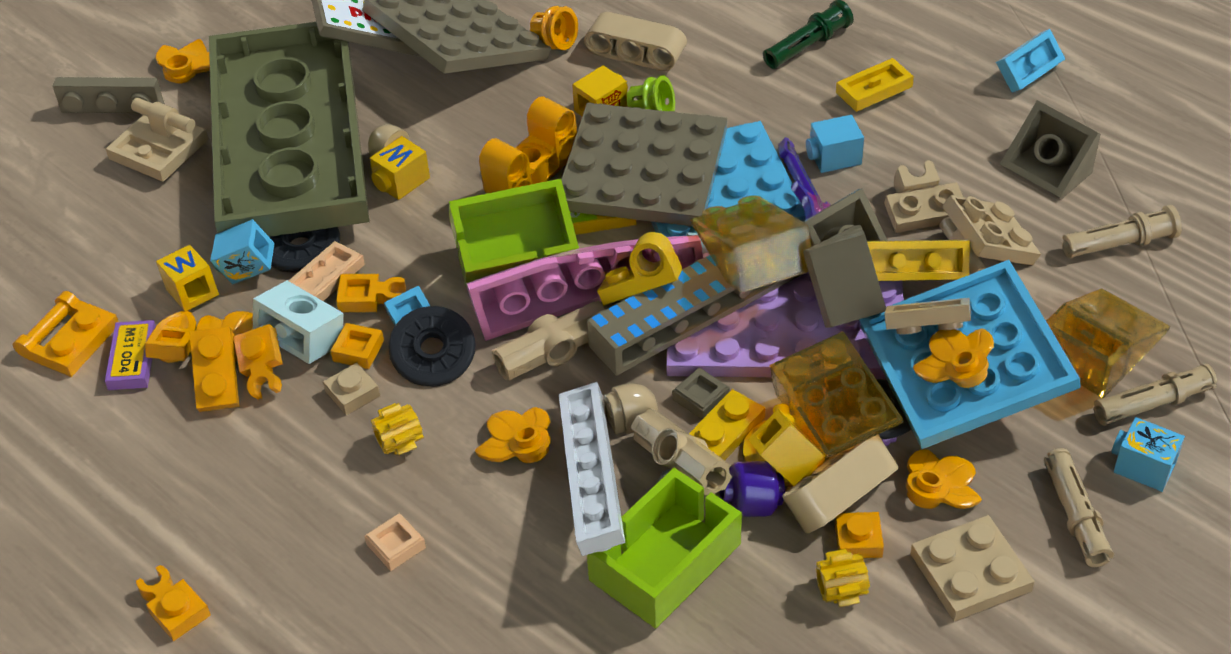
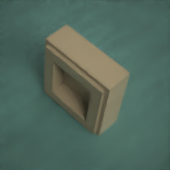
[672,368,730,419]

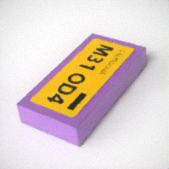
[105,320,156,390]

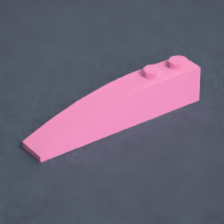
[466,235,703,341]

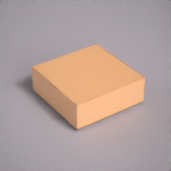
[364,513,426,571]

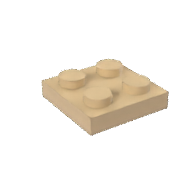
[910,515,1035,622]

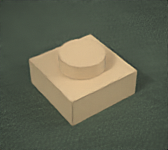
[323,363,380,415]

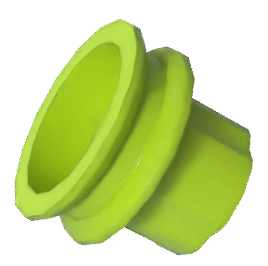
[627,75,675,111]

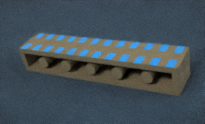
[587,218,809,376]

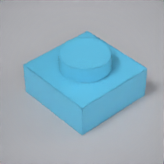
[384,286,430,325]

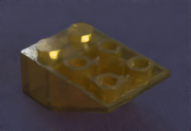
[690,195,811,293]
[1046,288,1170,398]
[770,331,903,458]

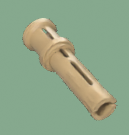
[1062,204,1182,258]

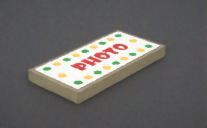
[311,0,422,57]

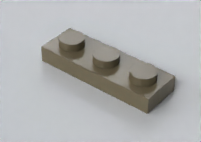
[52,77,165,113]

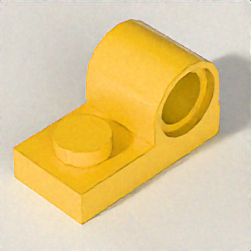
[597,232,682,306]

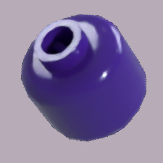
[719,461,785,517]

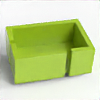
[449,178,579,287]
[587,468,742,629]

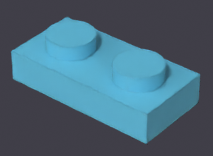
[996,29,1065,93]

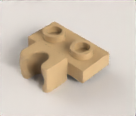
[884,160,963,233]

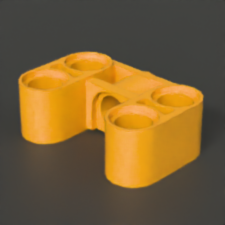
[479,96,577,193]

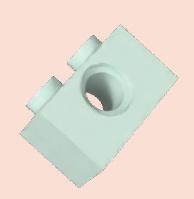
[253,280,344,364]

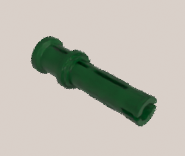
[763,0,854,69]

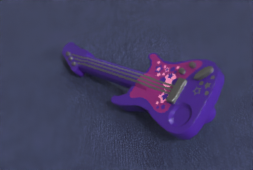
[778,137,830,220]

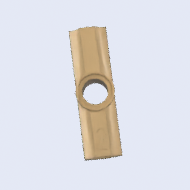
[492,300,606,380]
[631,408,732,495]

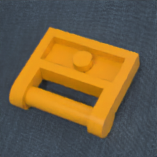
[12,291,119,377]

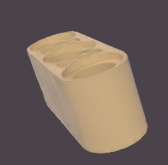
[584,12,687,71]
[782,430,899,533]

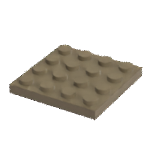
[362,0,551,74]
[561,103,727,227]

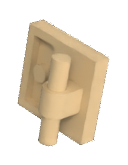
[106,98,208,182]
[939,195,1041,274]

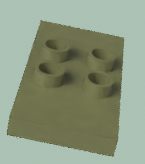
[209,22,370,237]

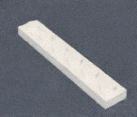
[559,382,625,556]

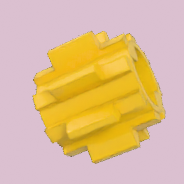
[371,403,424,456]
[815,549,870,607]

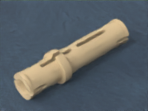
[1093,364,1217,426]
[1044,448,1114,567]

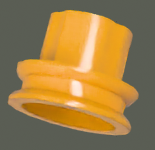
[530,6,578,50]

